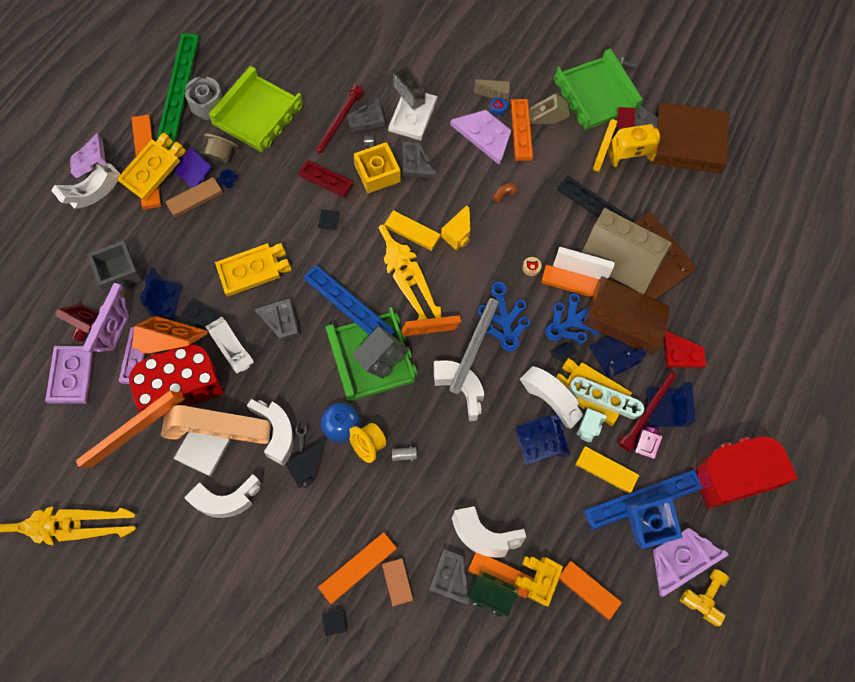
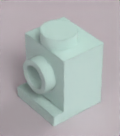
[576,408,606,442]

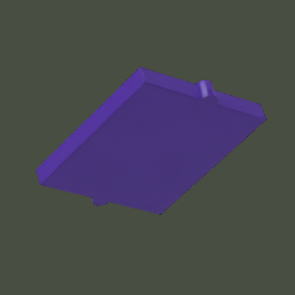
[173,148,213,188]

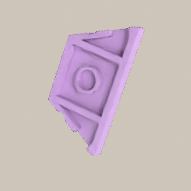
[451,110,511,164]
[70,133,106,178]
[82,283,129,353]
[653,528,729,597]

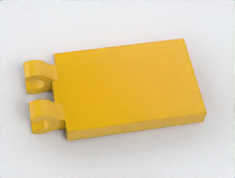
[116,133,186,201]
[215,243,291,297]
[556,358,632,426]

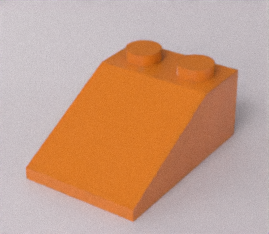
[132,316,208,354]

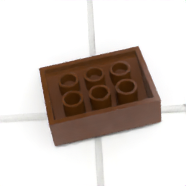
[634,212,697,300]
[583,276,670,355]

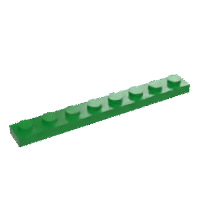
[156,33,200,150]

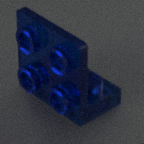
[140,267,183,320]
[590,337,647,379]
[647,382,696,427]
[516,415,570,465]

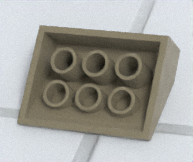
[582,208,672,295]

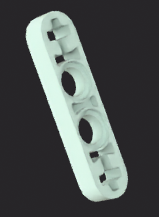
[569,377,644,419]

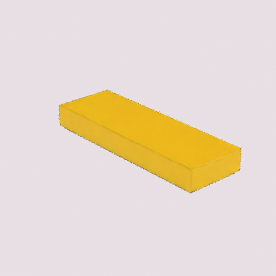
[593,119,617,172]
[384,210,441,251]
[575,446,639,493]

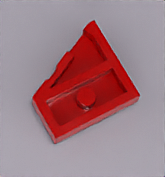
[663,331,706,368]

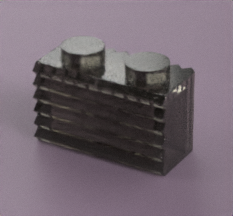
[393,67,426,110]

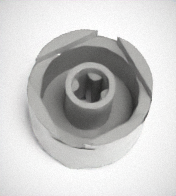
[185,77,223,120]

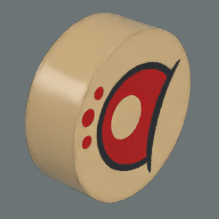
[522,257,542,276]

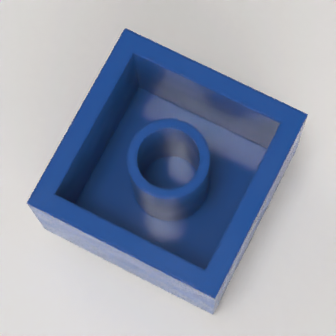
[625,493,683,549]

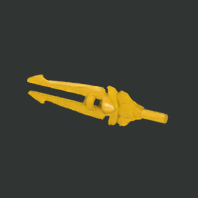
[379,224,441,320]
[0,507,136,545]

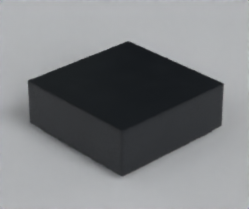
[318,209,340,230]
[550,342,577,361]
[321,609,347,636]

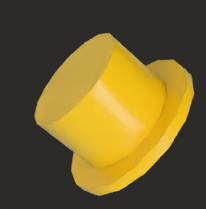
[349,423,386,463]

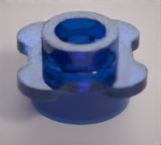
[217,169,238,189]

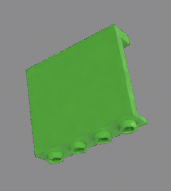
[554,49,643,130]
[325,307,417,402]

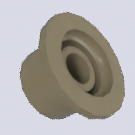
[203,133,239,163]

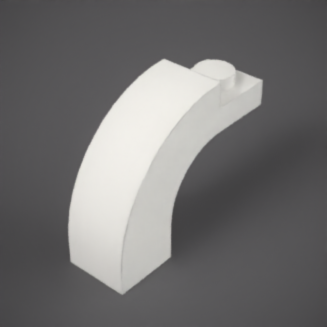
[52,163,121,209]
[206,317,254,374]
[433,361,484,421]
[520,366,584,429]
[247,399,294,466]
[184,474,262,518]
[452,506,526,557]

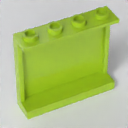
[209,66,303,153]

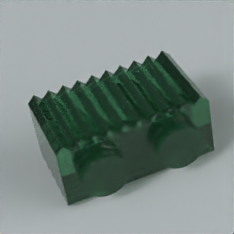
[468,570,519,617]

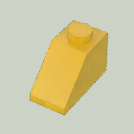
[441,206,470,251]

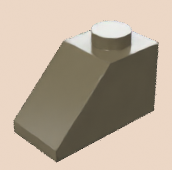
[529,94,570,124]

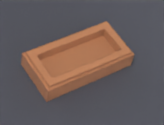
[382,559,413,607]

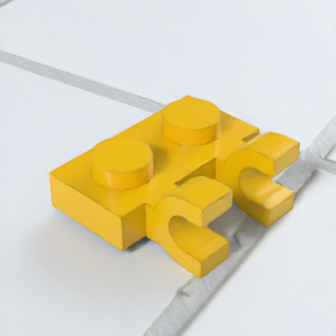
[515,557,563,607]

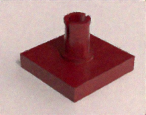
[55,304,99,342]

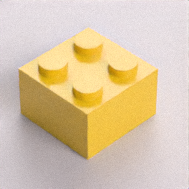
[354,142,401,194]

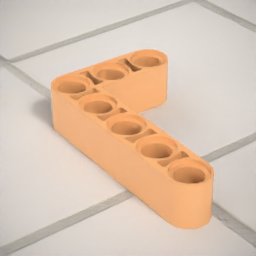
[161,405,271,444]

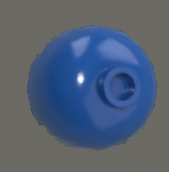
[321,403,361,444]

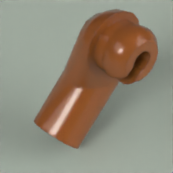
[492,182,518,203]

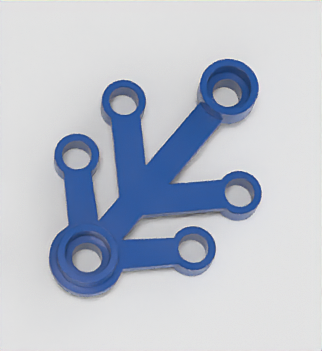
[478,282,530,352]
[545,293,601,345]

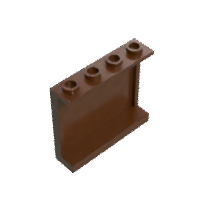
[652,102,729,174]

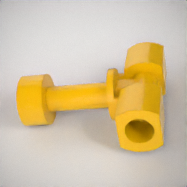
[679,569,729,626]

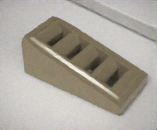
[474,79,510,102]

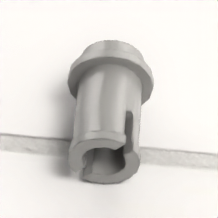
[392,446,417,462]

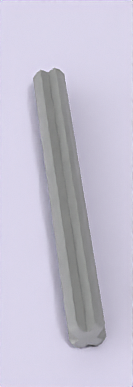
[450,298,499,394]

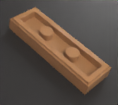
[165,177,223,218]

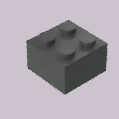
[87,240,142,295]
[352,326,409,379]

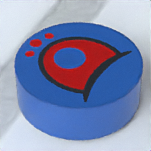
[490,97,507,115]

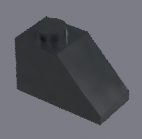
[285,443,324,488]

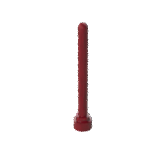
[316,85,365,153]
[617,372,677,452]

